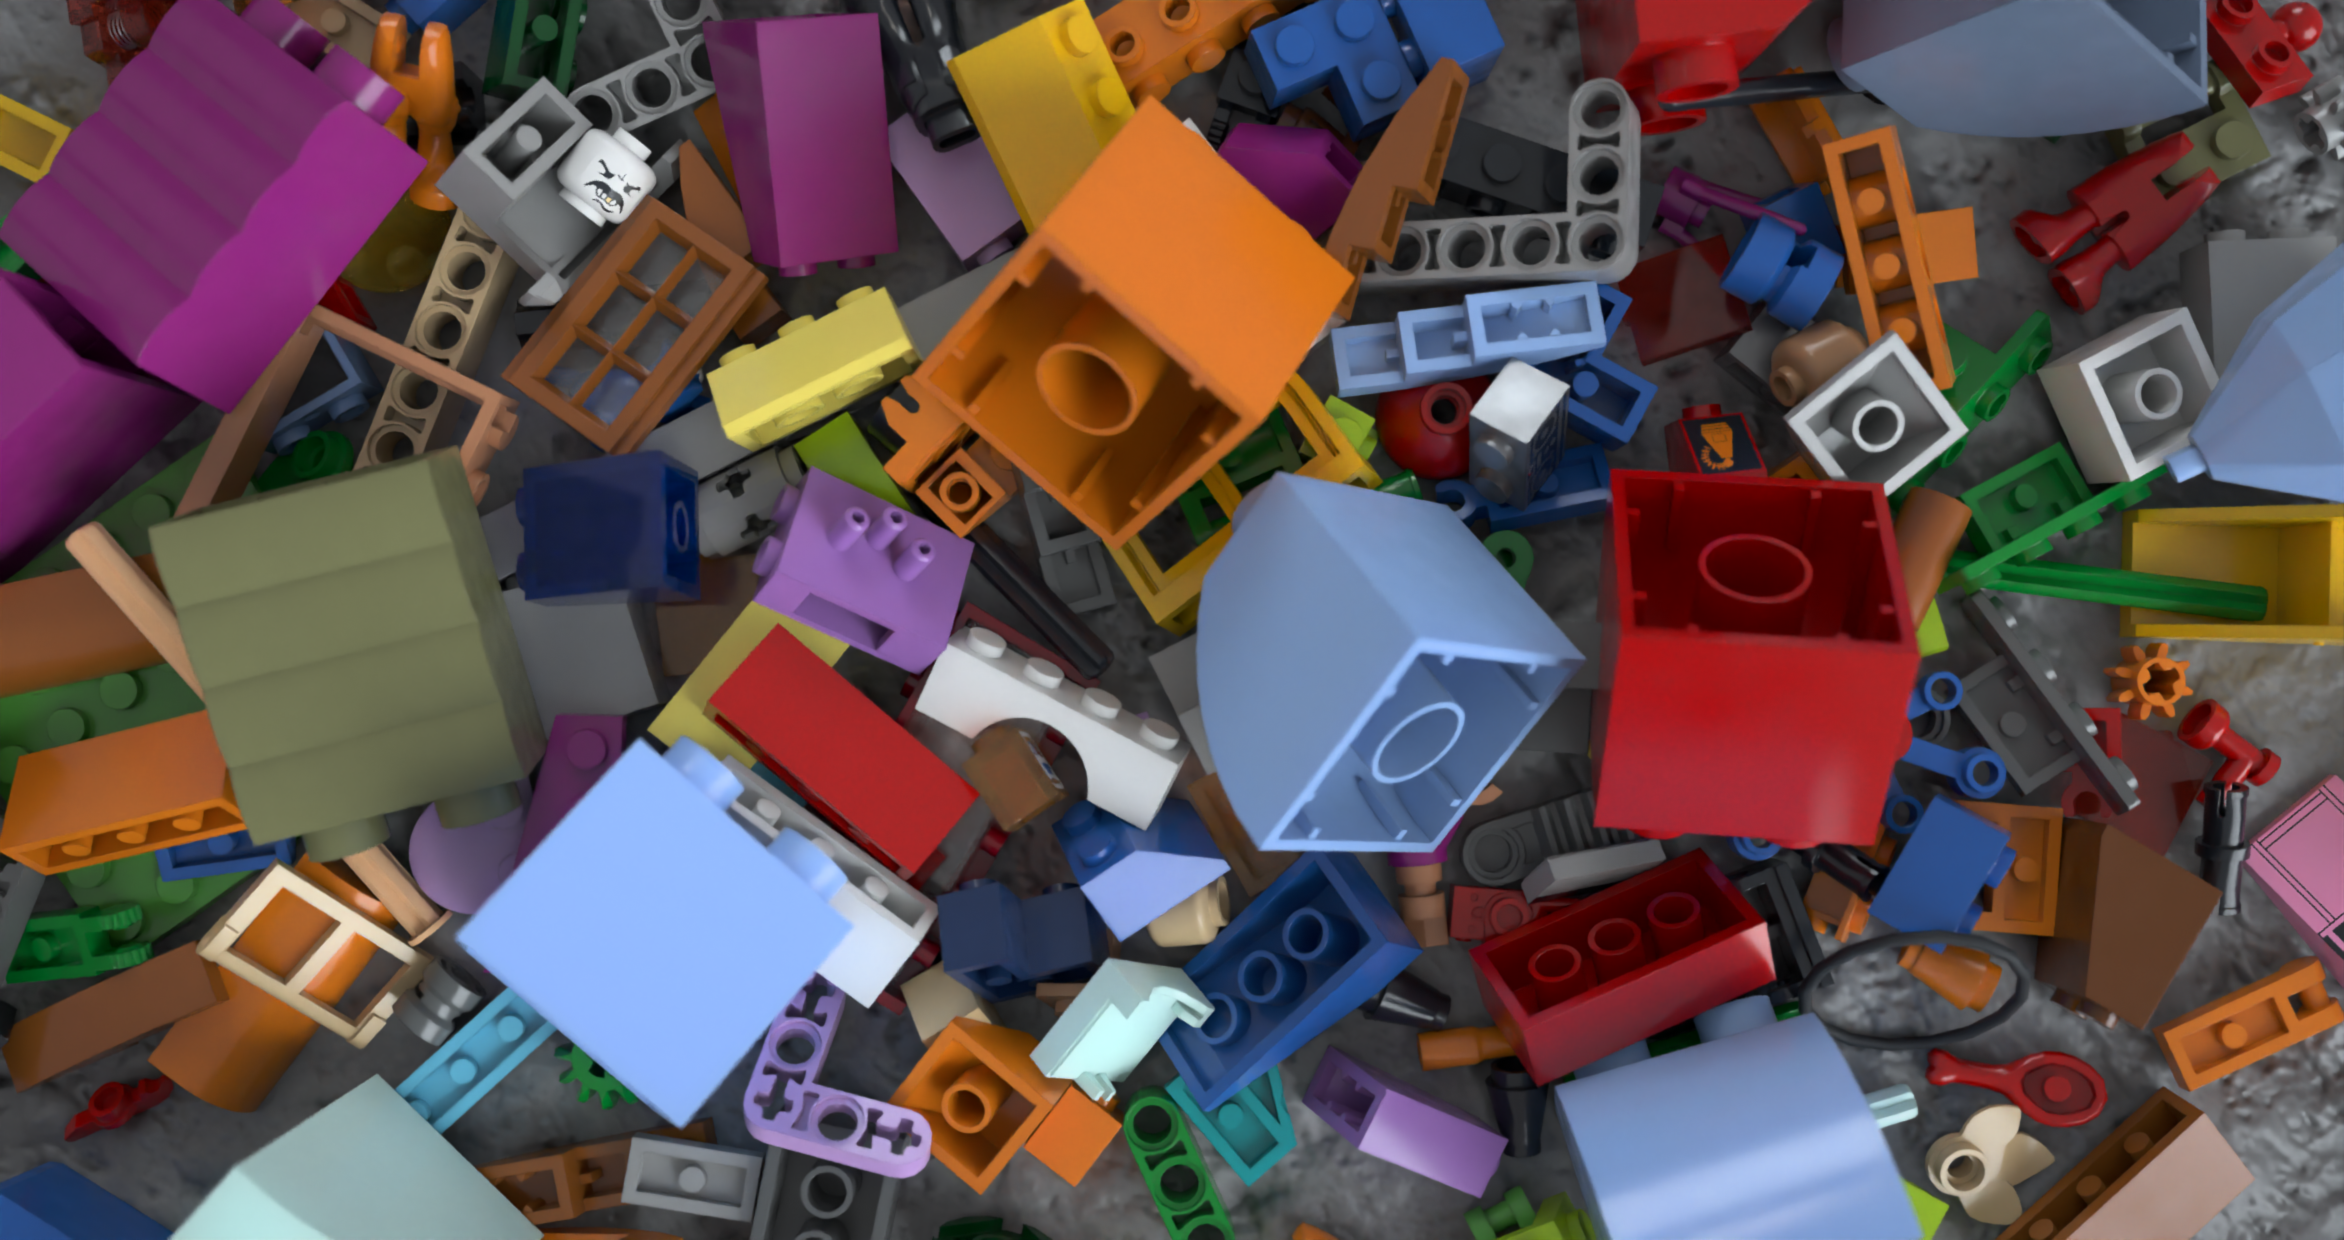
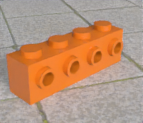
[1093,0,1318,110]

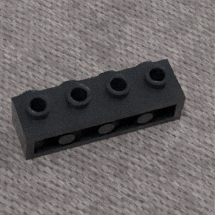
[1435,116,1665,260]

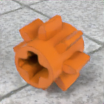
[2103,643,2193,720]

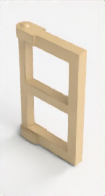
[196,858,434,1049]

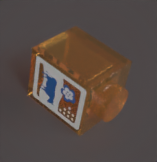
[961,725,1069,831]

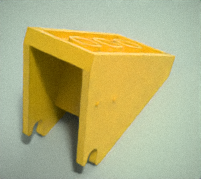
[2119,504,2344,646]

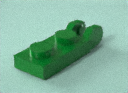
[5,903,155,984]

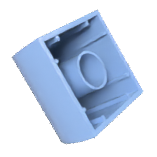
[1196,471,1587,852]
[455,735,854,1128]
[1554,995,1924,1240]

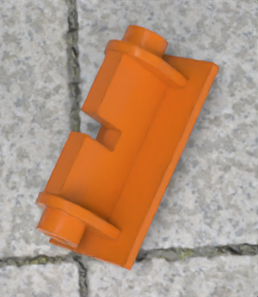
[1749,65,1842,197]
[1803,823,1898,943]

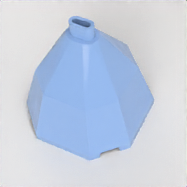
[2163,242,2344,502]

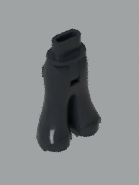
[839,0,981,153]

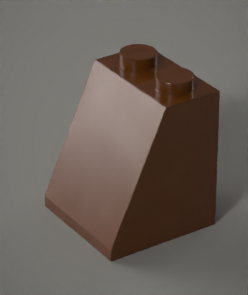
[2034,817,2224,1031]

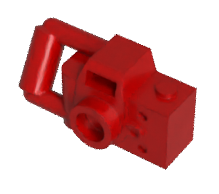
[1447,884,1581,944]

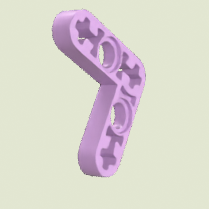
[743,971,932,1178]

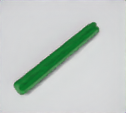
[1943,550,2268,622]

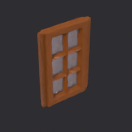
[500,194,769,466]

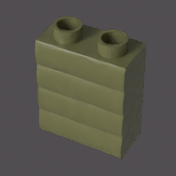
[148,445,548,863]

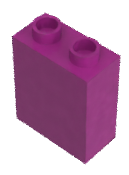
[0,268,203,584]

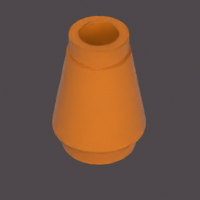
[1896,945,2002,1012]

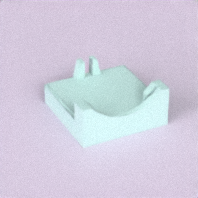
[1029,958,1215,1101]

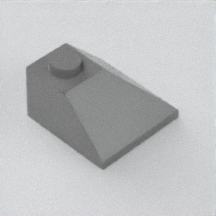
[1782,329,1968,497]

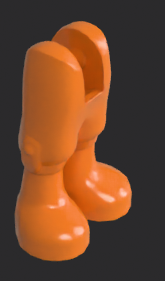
[370,12,461,211]

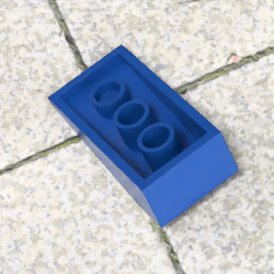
[1158,850,1424,1112]

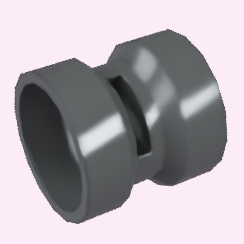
[392,955,487,1046]

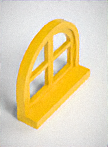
[1102,372,1383,637]

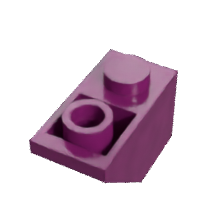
[1217,123,1363,240]

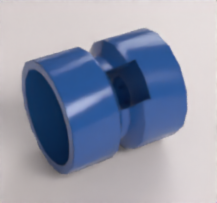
[1718,212,1845,331]

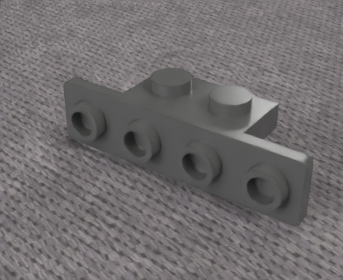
[1944,589,2141,816]

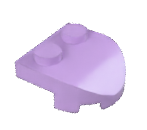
[408,776,533,914]

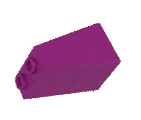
[702,13,899,277]

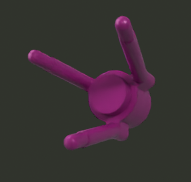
[1656,165,1807,279]

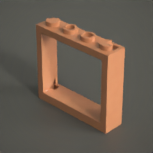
[174,303,520,517]

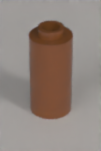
[1893,487,1973,632]

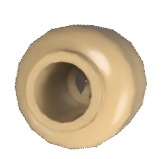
[1144,875,1231,947]

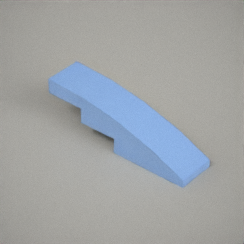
[1329,280,1607,398]

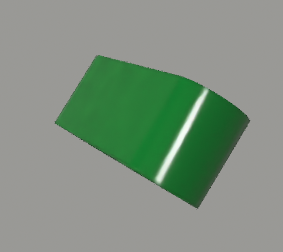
[1123,1085,1235,1240]

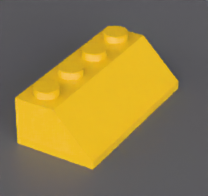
[946,0,1136,236]

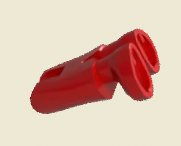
[2009,131,2221,315]

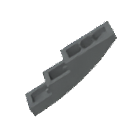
[1010,461,1117,615]

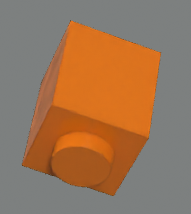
[1023,1080,1124,1187]

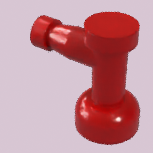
[2177,699,2281,806]

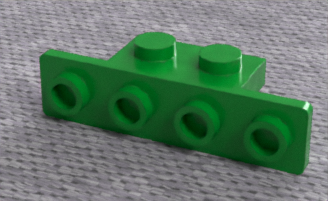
[1887,309,2053,520]
[1937,442,2168,595]

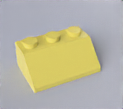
[706,286,924,452]

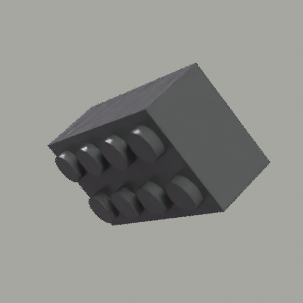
[750,1104,911,1240]

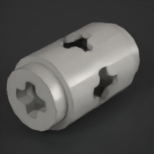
[677,445,808,557]

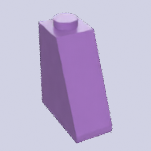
[1302,1045,1509,1198]

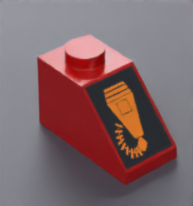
[1664,404,1768,477]

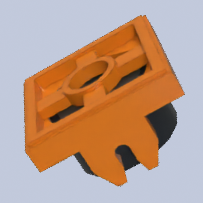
[868,368,976,495]

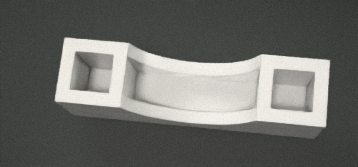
[915,626,1192,831]

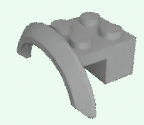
[435,76,684,306]

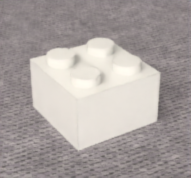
[2036,307,2219,484]

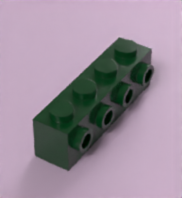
[482,0,587,102]

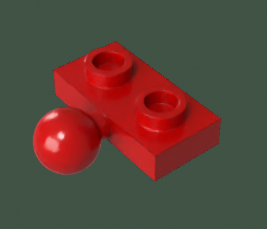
[2206,0,2323,109]

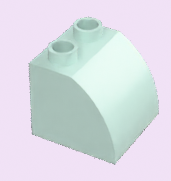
[170,1074,544,1240]

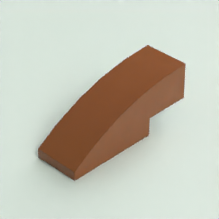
[679,139,792,346]

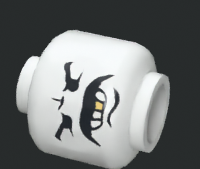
[557,127,656,227]

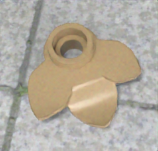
[1925,1104,2055,1225]

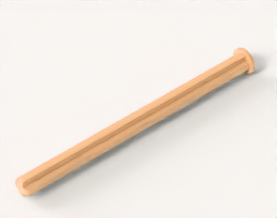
[65,521,453,947]

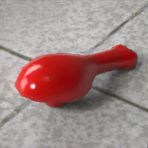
[1924,1048,2108,1128]

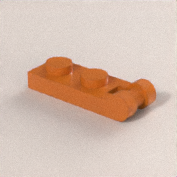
[2152,956,2344,1092]

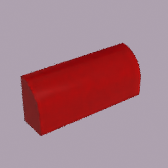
[702,623,981,881]

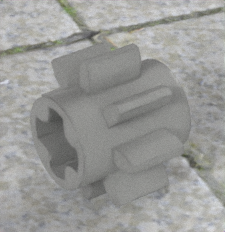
[2294,75,2344,160]

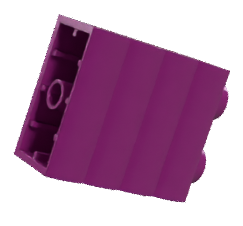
[0,0,428,415]

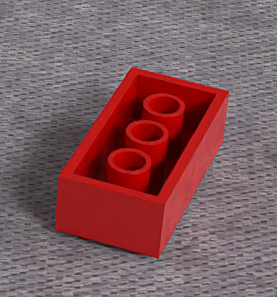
[1468,848,1776,1087]

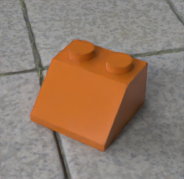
[887,1016,1073,1195]

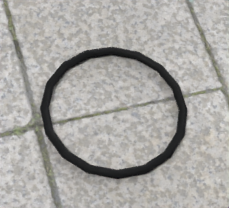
[1798,930,2032,1051]

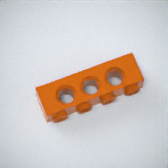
[1821,125,1956,390]

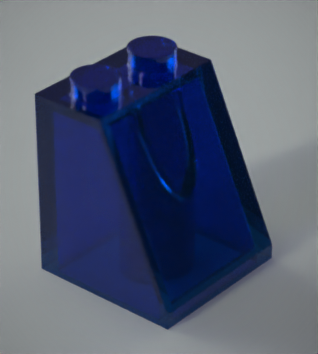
[515,450,700,607]

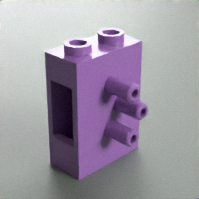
[752,466,975,676]

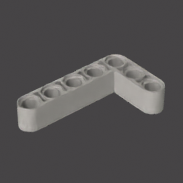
[567,0,726,136]
[1315,78,1641,295]

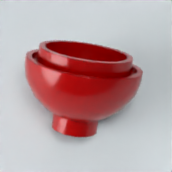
[1375,375,1492,480]

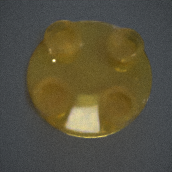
[340,188,452,293]

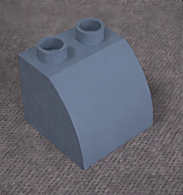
[1827,0,2208,137]

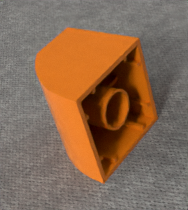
[911,94,1355,551]

